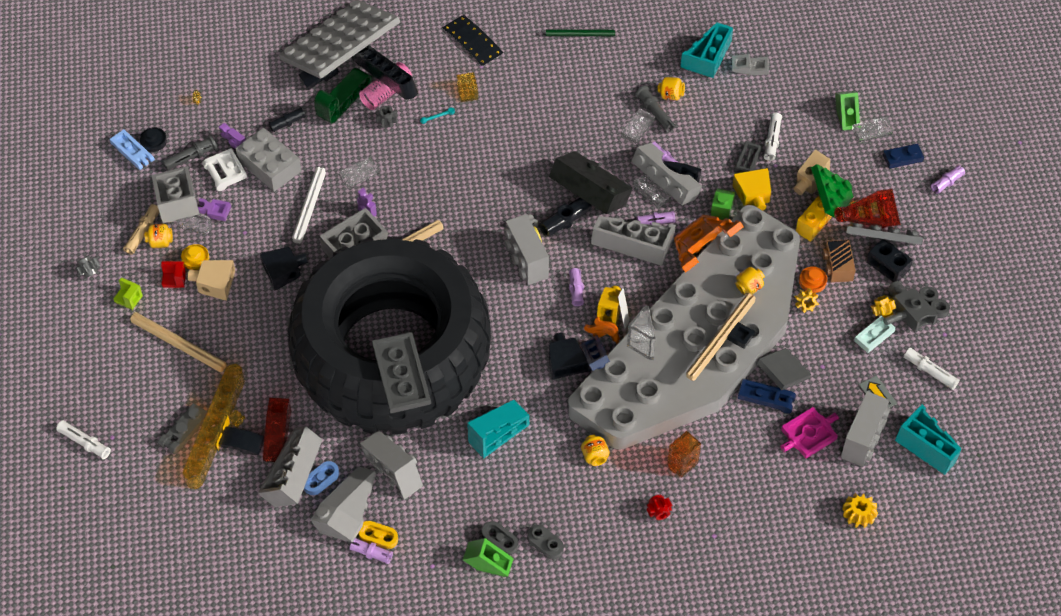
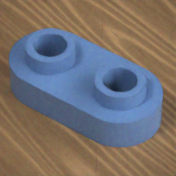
[304,461,339,495]

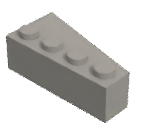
[591,216,676,266]
[258,426,322,507]

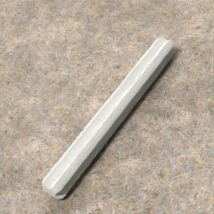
[292,167,326,244]

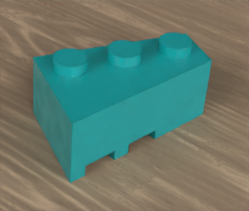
[681,22,733,78]
[467,400,530,459]
[895,404,962,475]

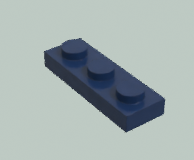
[580,335,610,371]

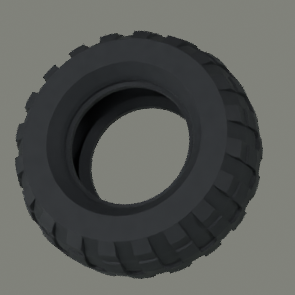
[287,236,491,434]

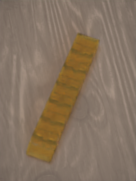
[183,364,245,489]

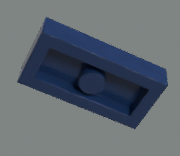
[883,143,924,169]

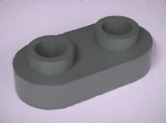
[482,521,518,555]
[528,525,564,559]

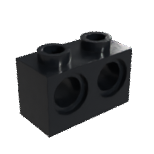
[866,239,913,282]

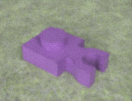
[219,123,246,149]
[357,188,377,217]
[198,198,231,221]

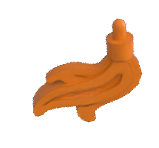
[584,317,620,344]

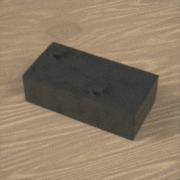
[548,151,633,214]

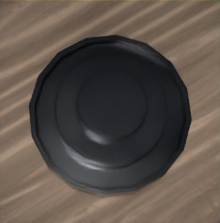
[140,127,167,152]

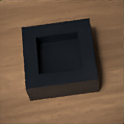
[727,322,755,349]

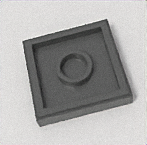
[757,348,811,390]

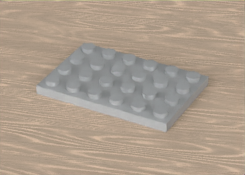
[278,0,400,79]

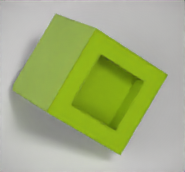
[113,277,143,310]

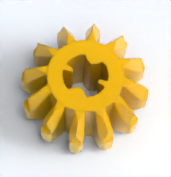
[842,493,878,528]

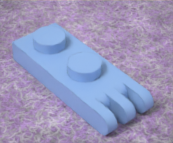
[110,130,155,170]

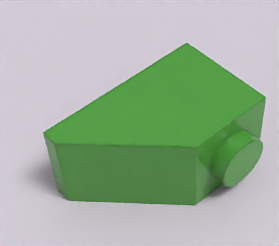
[835,91,860,130]
[711,188,736,220]
[463,538,514,577]

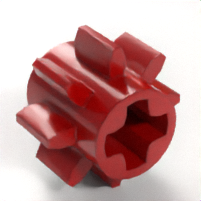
[646,495,673,520]

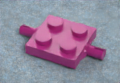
[780,407,839,459]

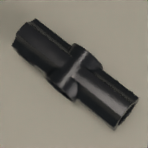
[539,198,592,237]

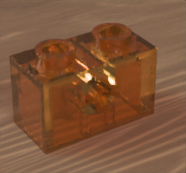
[667,431,701,478]

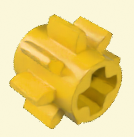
[794,288,819,313]
[871,295,896,318]

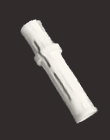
[764,113,782,161]
[903,347,960,390]
[56,420,111,459]

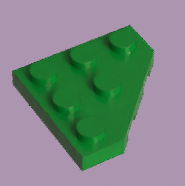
[811,164,854,218]

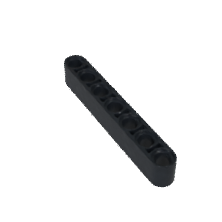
[352,45,418,99]

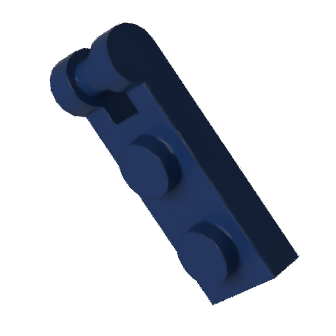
[738,379,796,414]

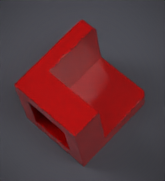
[161,261,186,288]

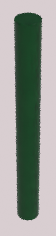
[546,29,615,36]

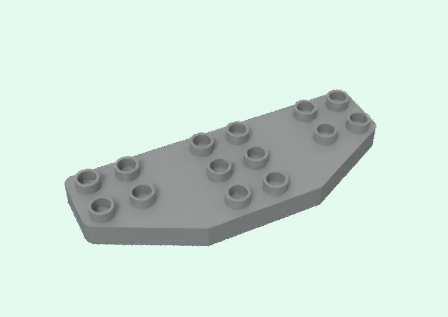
[568,205,800,450]

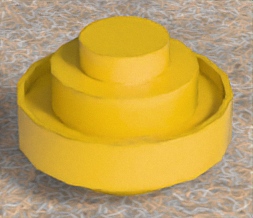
[181,244,210,270]

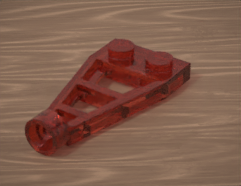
[834,189,901,228]

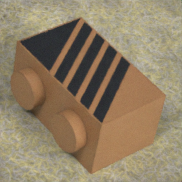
[822,240,856,283]

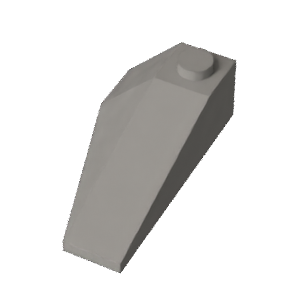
[310,467,376,543]

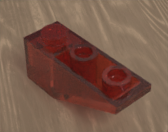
[263,397,292,462]

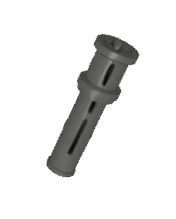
[635,85,676,132]
[162,135,218,171]

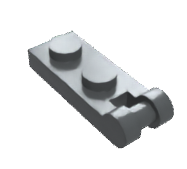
[158,403,210,454]

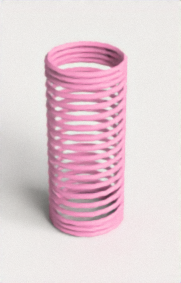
[359,62,412,110]

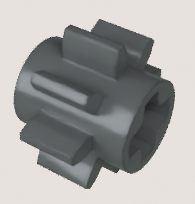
[376,106,398,128]
[75,255,100,278]

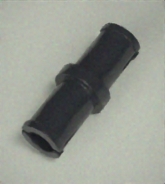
[268,107,306,133]

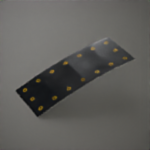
[442,15,504,66]

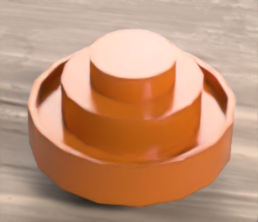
[799,267,827,293]

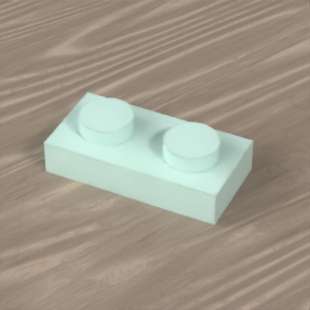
[854,315,896,353]

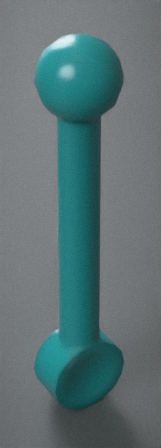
[420,107,455,124]

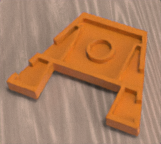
[674,215,744,273]

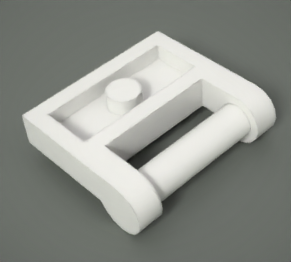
[202,148,247,191]

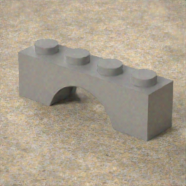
[631,143,702,205]

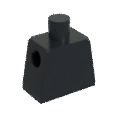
[260,247,308,291]
[549,332,588,380]

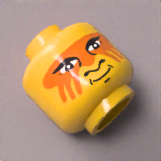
[658,77,685,101]
[144,224,173,248]
[735,267,765,295]
[581,435,610,466]

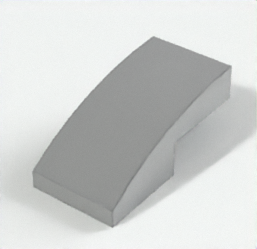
[732,54,769,75]

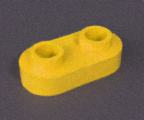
[358,521,398,549]

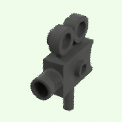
[883,281,950,333]

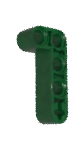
[314,68,372,124]

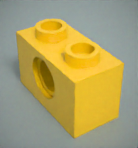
[796,196,832,242]

